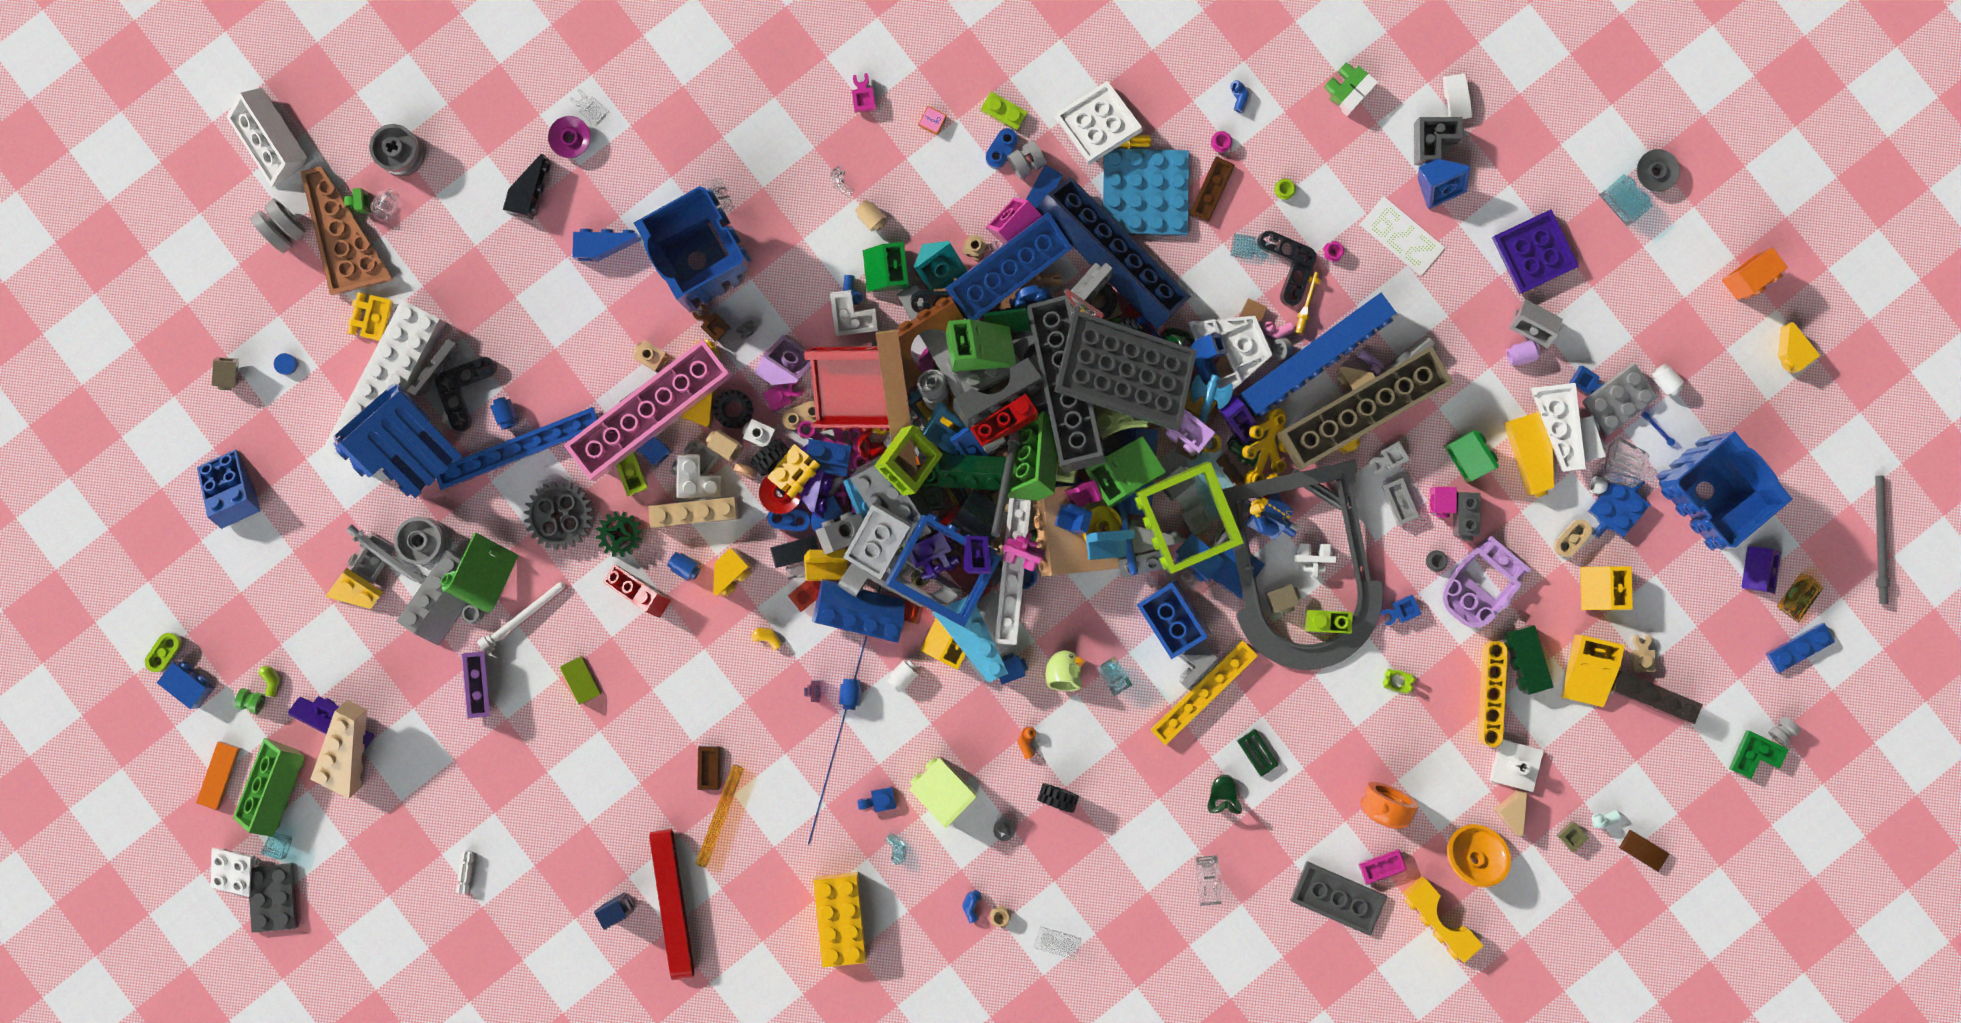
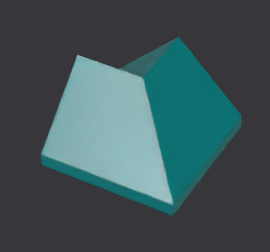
[914,241,967,291]

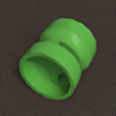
[234,688,265,714]

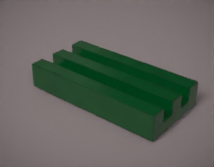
[1236,729,1278,777]

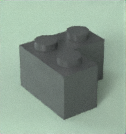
[1414,117,1463,165]

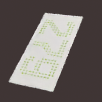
[1359,196,1445,276]

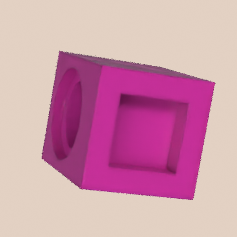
[1430,487,1457,518]

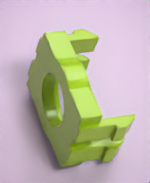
[1382,668,1416,694]

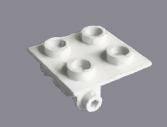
[211,847,259,897]

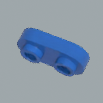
[986,128,1018,169]
[767,509,811,532]

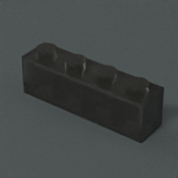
[1610,671,1703,724]

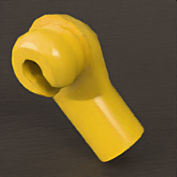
[751,627,783,651]

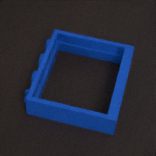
[884,513,1001,627]

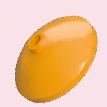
[1447,824,1511,888]

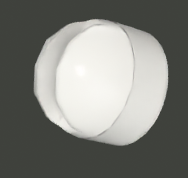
[1589,476,1608,494]

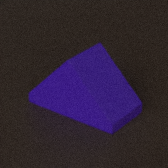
[964,536,991,574]

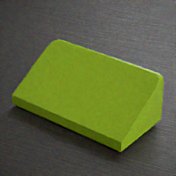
[560,656,601,705]

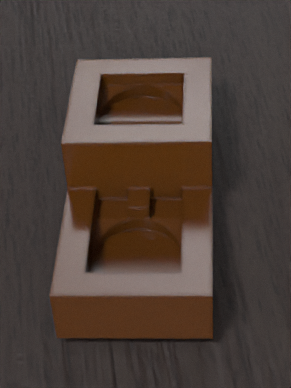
[1619,829,1669,872]

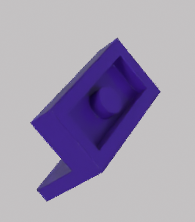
[1741,546,1782,594]

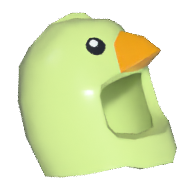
[1045,650,1085,691]

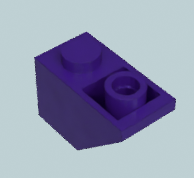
[798,470,833,519]

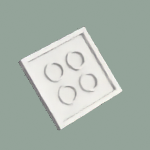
[1054,81,1143,165]

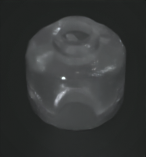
[370,189,403,222]

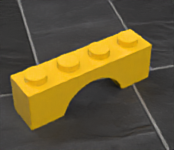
[1402,876,1483,963]

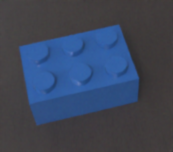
[1137,579,1211,660]

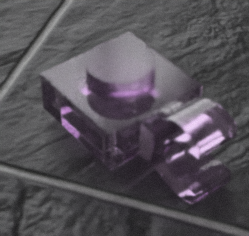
[804,680,822,702]

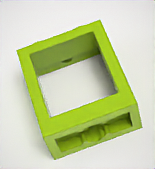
[874,425,943,496]

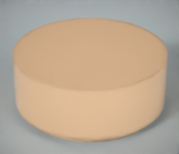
[733,463,756,478]

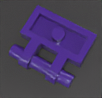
[909,532,961,581]

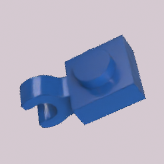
[857,786,896,813]

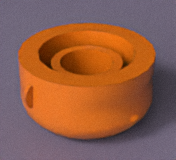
[1360,782,1419,829]

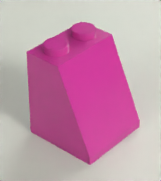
[986,197,1042,245]

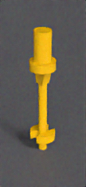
[1295,272,1321,335]

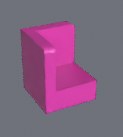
[1065,479,1103,507]

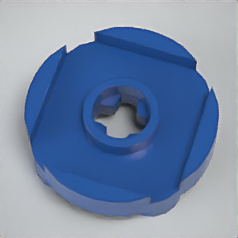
[1009,285,1053,310]

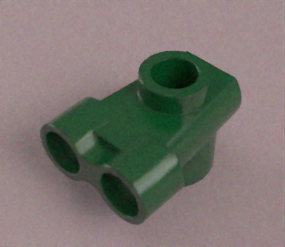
[1227,435,1262,466]

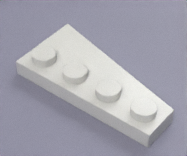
[1530,383,1586,471]

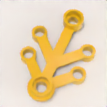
[1242,408,1288,484]

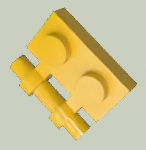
[347,292,393,341]
[767,444,820,498]

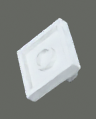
[1489,740,1544,792]

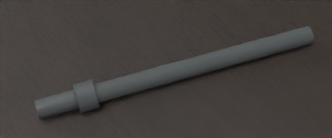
[991,429,1022,537]
[1875,476,1890,604]

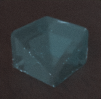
[261,832,293,860]

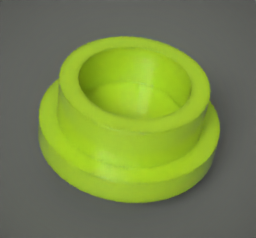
[1274,178,1296,200]

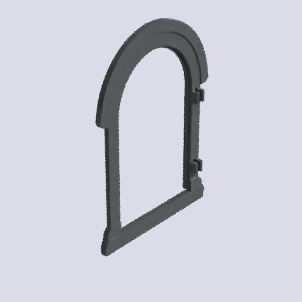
[1222,460,1383,670]

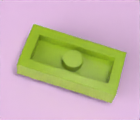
[981,91,1028,132]

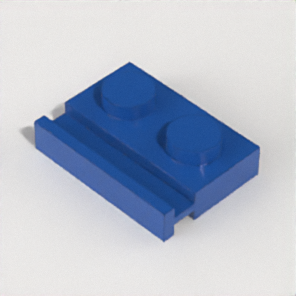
[806,439,851,478]

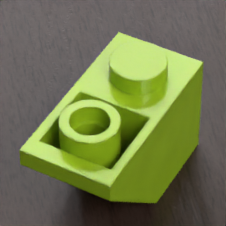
[1304,610,1353,634]

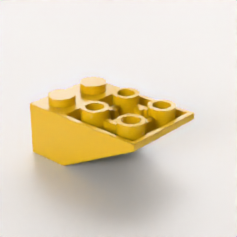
[1561,635,1625,707]

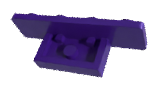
[288,696,375,753]

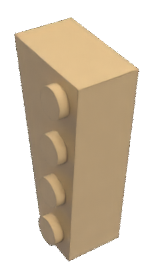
[310,700,367,799]

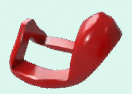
[858,430,887,462]

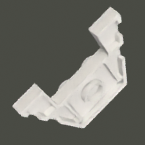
[1187,316,1272,390]

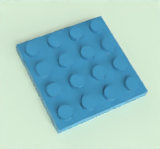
[1103,149,1189,236]

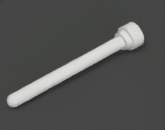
[477,582,565,655]

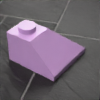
[755,335,811,385]

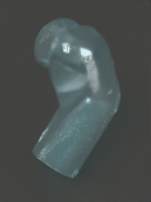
[884,832,906,865]

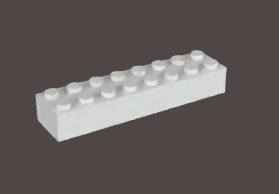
[321,300,447,468]

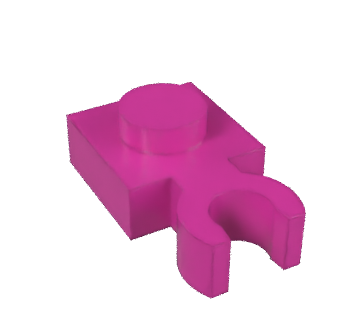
[852,73,876,113]
[763,382,803,413]

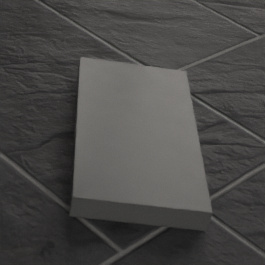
[1290,861,1387,936]

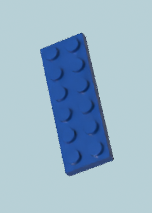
[945,213,1072,320]

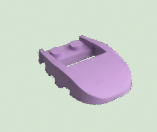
[1442,536,1531,628]

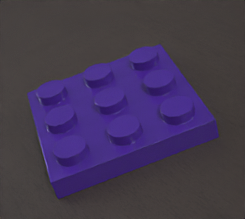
[1492,209,1579,295]

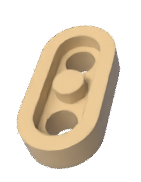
[782,401,816,431]
[1554,520,1592,557]

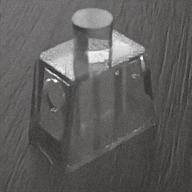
[1602,437,1657,487]

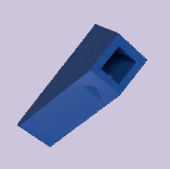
[572,228,641,261]

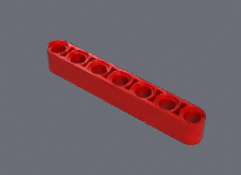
[649,829,695,980]

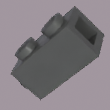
[1453,492,1481,540]

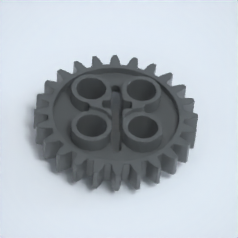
[523,481,595,550]

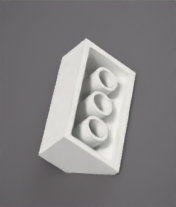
[226,88,307,187]

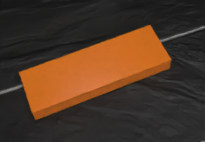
[196,741,240,810]

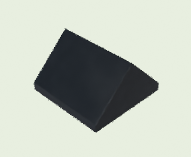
[949,489,1008,545]

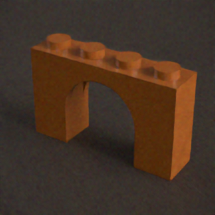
[898,296,965,390]

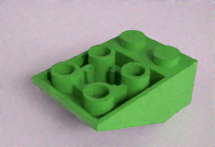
[946,319,1016,372]
[1085,436,1166,508]

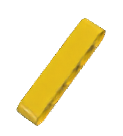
[1478,641,1508,747]

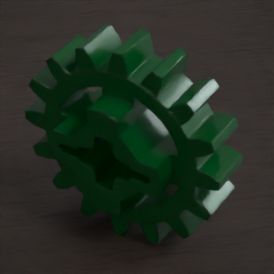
[596,511,644,558]

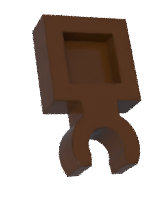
[692,304,731,343]

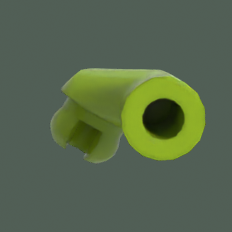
[258,666,280,697]

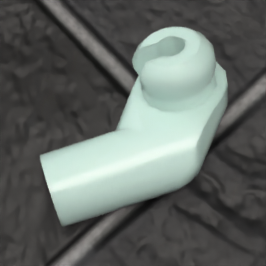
[1592,810,1621,829]

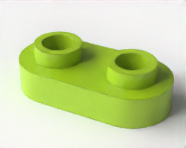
[145,633,182,672]

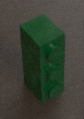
[938,454,1006,490]
[1504,625,1554,695]

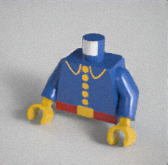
[1245,473,1300,539]

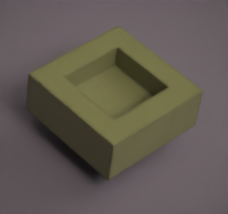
[1556,821,1589,853]

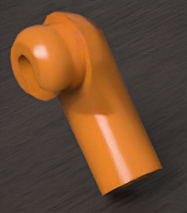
[1018,727,1036,759]

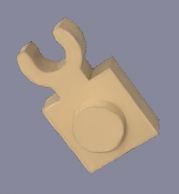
[1630,635,1656,672]

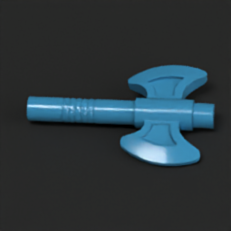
[1191,374,1233,425]

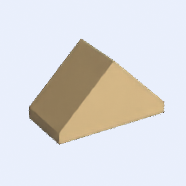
[1493,790,1527,836]

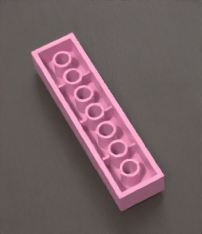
[564,339,732,481]

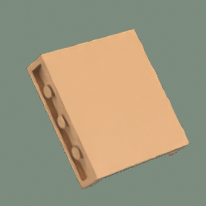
[1031,486,1119,577]

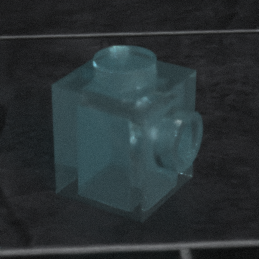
[1097,657,1132,696]

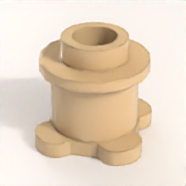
[963,235,988,261]

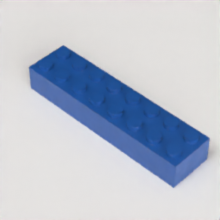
[1237,292,1397,418]

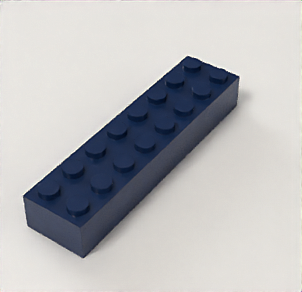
[1036,176,1191,330]

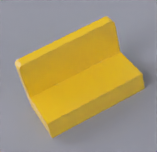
[804,550,849,581]

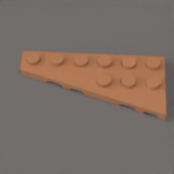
[300,166,394,296]

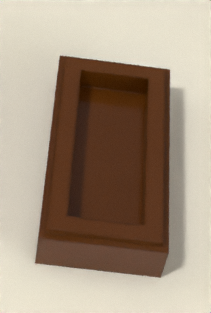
[697,746,721,790]

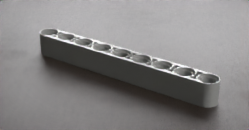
[897,284,1005,453]

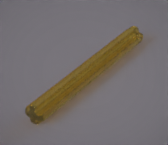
[696,764,744,868]

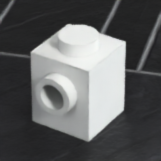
[742,419,777,447]

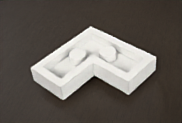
[830,290,878,336]
[676,454,721,498]

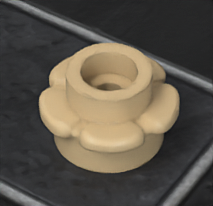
[990,906,1011,928]

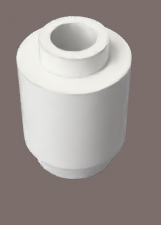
[1651,363,1684,396]
[887,660,919,692]

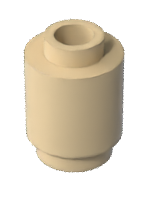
[855,200,886,232]

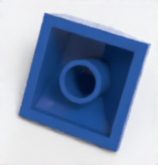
[1418,159,1470,209]

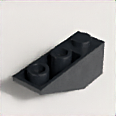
[503,154,550,220]

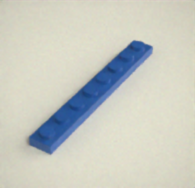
[436,407,599,490]

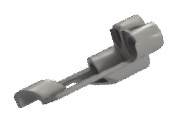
[838,548,961,607]

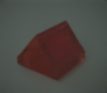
[904,599,923,624]

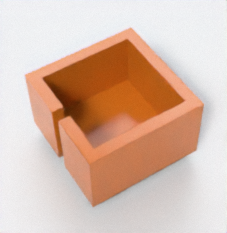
[1722,247,1788,300]

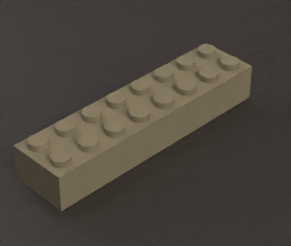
[1277,346,1453,471]

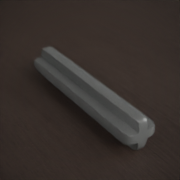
[1291,469,1348,510]

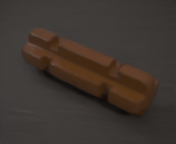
[1216,454,1245,486]

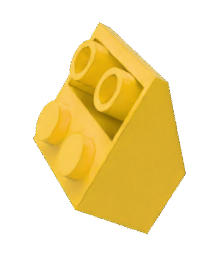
[713,548,753,596]
[1580,566,1633,610]
[920,618,966,670]

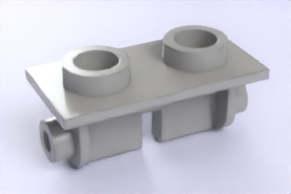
[1118,549,1163,578]

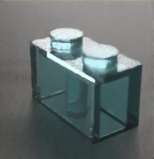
[1599,174,1653,226]

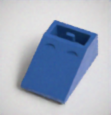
[197,450,260,529]

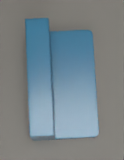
[1086,530,1135,560]

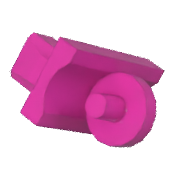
[1003,532,1045,571]

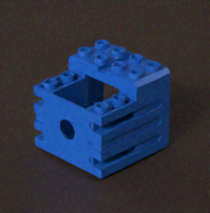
[634,186,752,312]
[333,384,462,498]
[1656,431,1793,551]

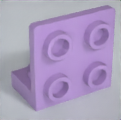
[1165,409,1215,457]

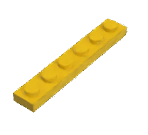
[1150,640,1257,746]

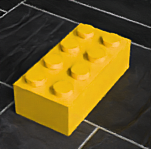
[813,872,867,968]

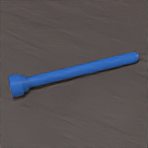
[1116,500,1138,575]

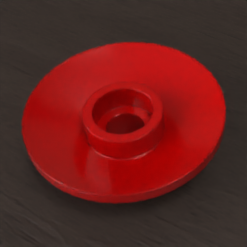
[759,474,801,514]

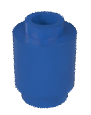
[490,397,518,430]
[667,552,701,581]
[839,679,862,710]

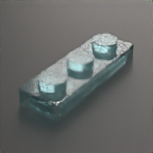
[1187,454,1220,522]

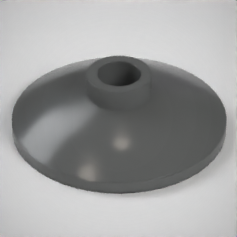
[1636,149,1680,192]

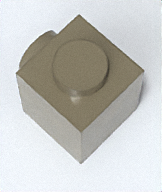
[212,357,239,390]
[1265,584,1301,614]

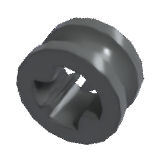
[736,320,758,339]

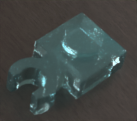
[1230,234,1270,259]

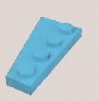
[932,596,1008,683]

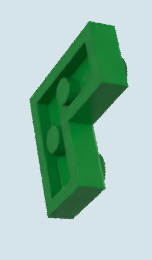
[1729,730,1789,779]

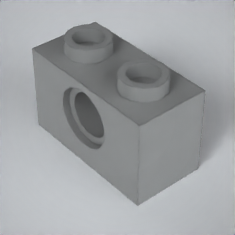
[815,512,863,554]

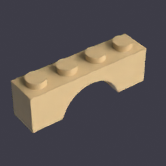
[648,497,739,528]

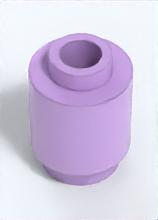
[1506,340,1541,366]

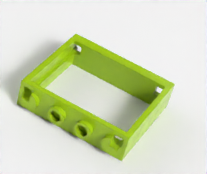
[1134,461,1244,574]

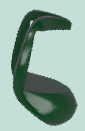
[1163,328,1195,346]
[1207,775,1242,814]

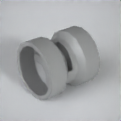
[1768,716,1801,747]

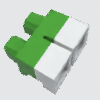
[1324,62,1378,116]

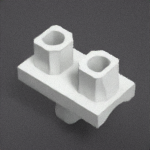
[1293,543,1336,578]

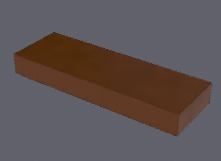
[1189,156,1235,223]

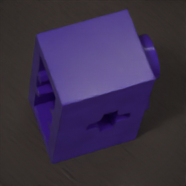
[1215,394,1258,445]

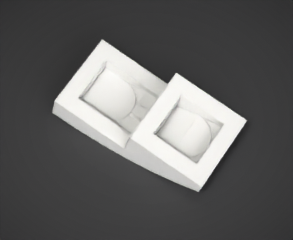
[1443,73,1472,119]

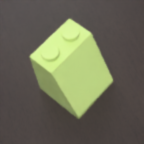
[909,757,977,828]

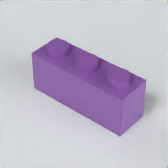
[461,651,490,719]

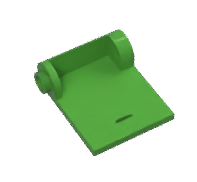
[441,532,519,613]

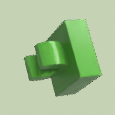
[344,188,371,214]

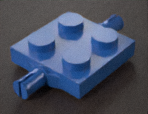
[1588,477,1651,539]

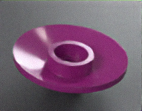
[548,116,591,158]

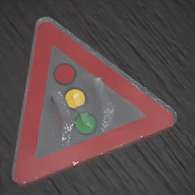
[1064,288,1104,318]

